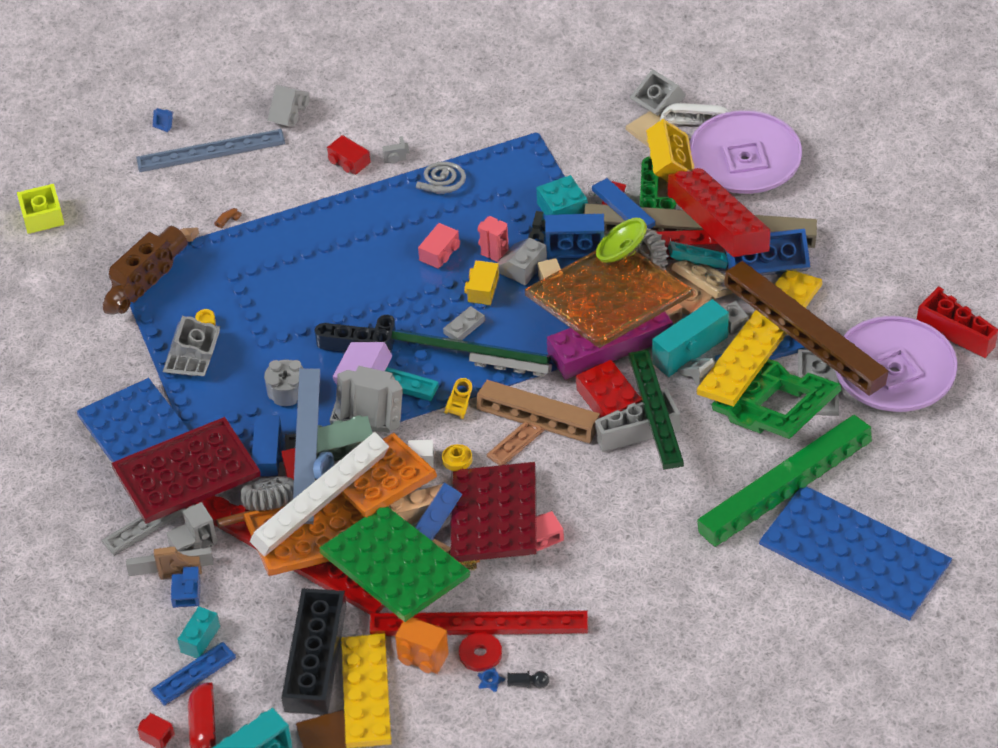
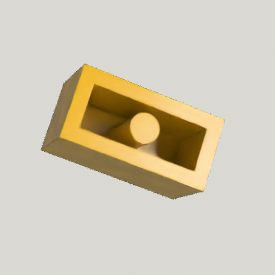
[464,260,499,305]

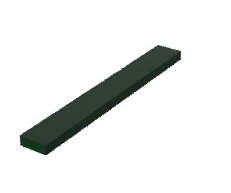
[392,330,551,365]
[629,350,684,470]

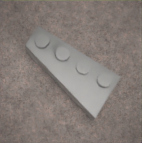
[595,387,681,452]

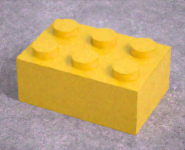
[646,119,695,182]

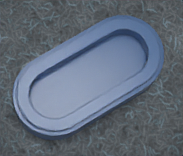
[313,451,334,480]

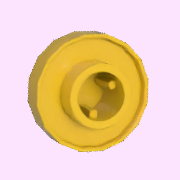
[442,444,473,471]

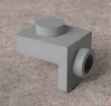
[382,136,409,164]

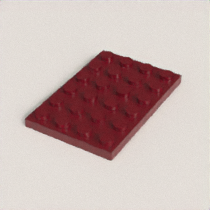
[111,417,261,524]
[450,462,537,562]

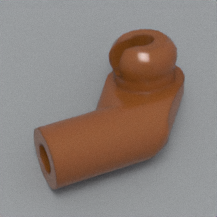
[214,208,242,228]

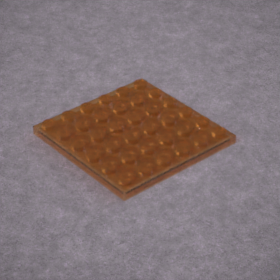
[525,251,693,348]

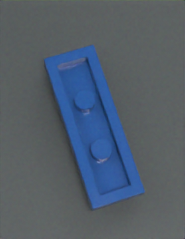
[415,483,462,541]

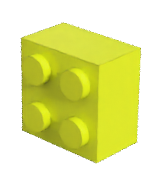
[17,183,65,234]

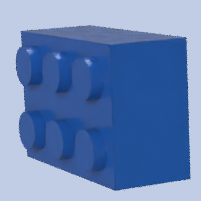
[545,214,604,259]

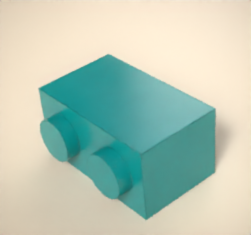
[177,606,220,659]

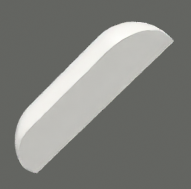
[660,103,729,125]

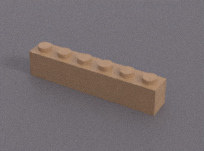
[477,380,600,444]

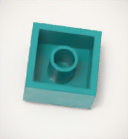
[536,175,588,215]

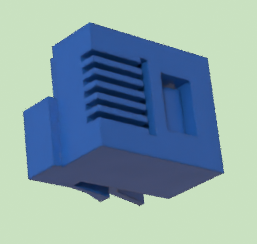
[171,566,201,608]

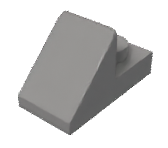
[678,358,715,387]

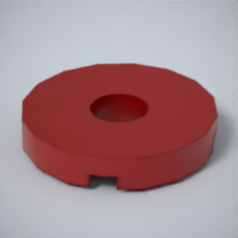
[459,632,502,672]

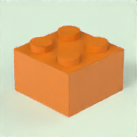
[395,618,449,674]

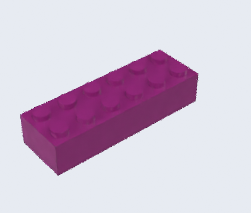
[547,296,673,380]

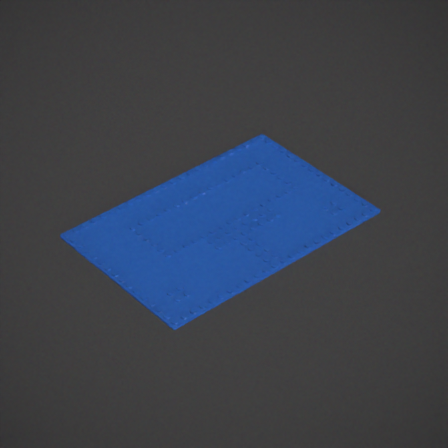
[130,132,639,462]

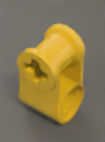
[444,378,472,419]

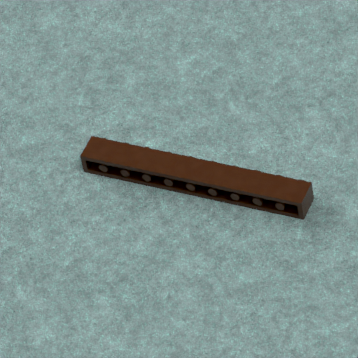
[724,261,889,396]

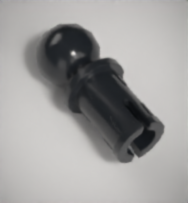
[507,671,550,688]

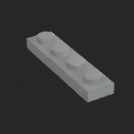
[469,352,552,376]

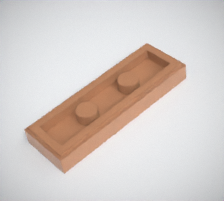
[487,422,544,465]

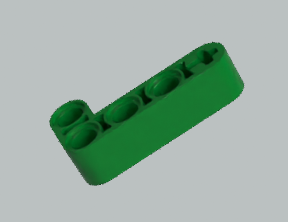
[640,157,676,210]

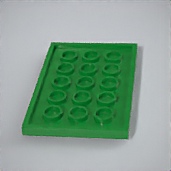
[319,506,470,622]

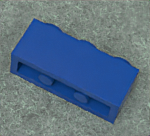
[250,415,282,477]

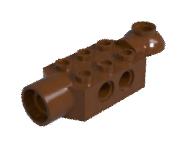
[103,226,188,315]

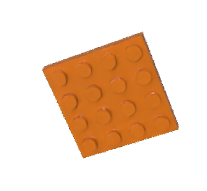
[341,433,437,517]

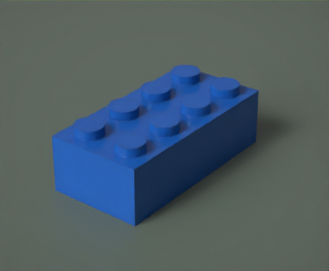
[726,229,811,276]

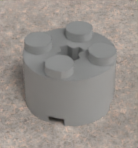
[264,360,303,406]

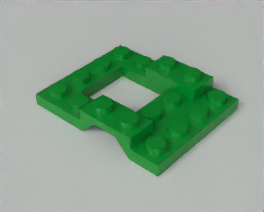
[711,359,842,439]

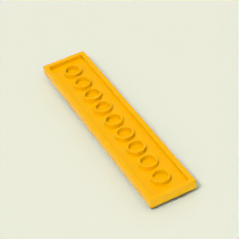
[697,270,822,407]

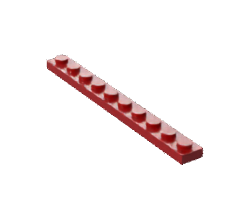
[370,610,588,636]

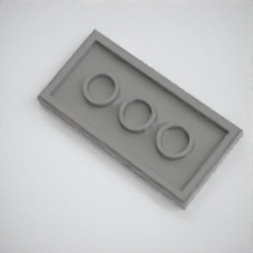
[798,350,839,416]

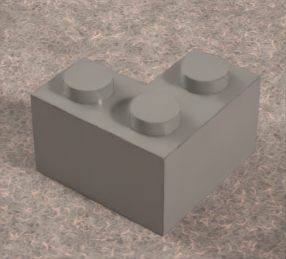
[267,85,310,127]
[166,502,218,552]

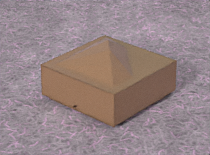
[180,227,199,242]

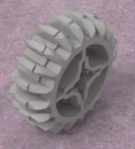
[623,228,669,281]
[241,476,294,511]

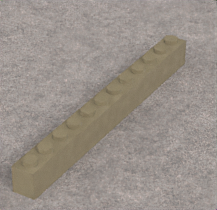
[584,204,817,248]

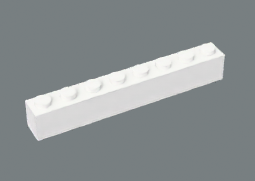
[250,432,389,557]

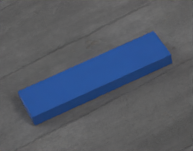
[592,178,655,229]
[151,642,236,706]

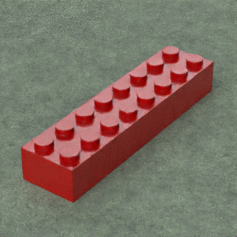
[668,168,771,257]

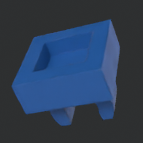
[152,108,173,132]

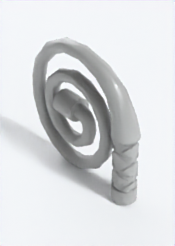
[416,162,466,194]

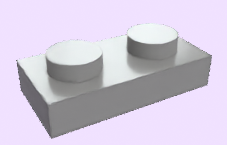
[443,306,485,340]

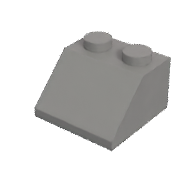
[630,69,686,115]
[498,238,547,285]

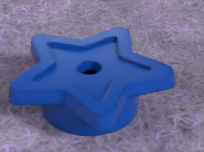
[478,668,505,692]

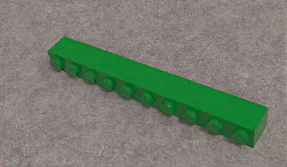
[697,415,872,547]

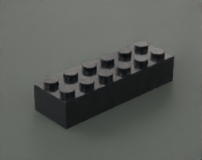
[281,588,347,715]

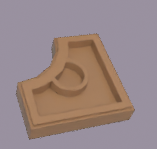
[154,546,202,580]

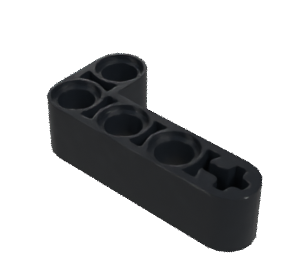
[315,315,396,353]

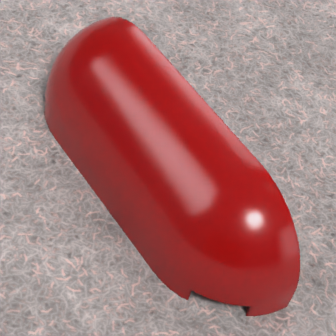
[188,682,216,748]

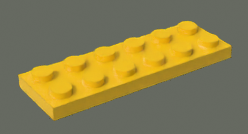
[341,634,392,748]

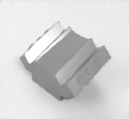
[163,316,220,376]
[335,366,403,432]

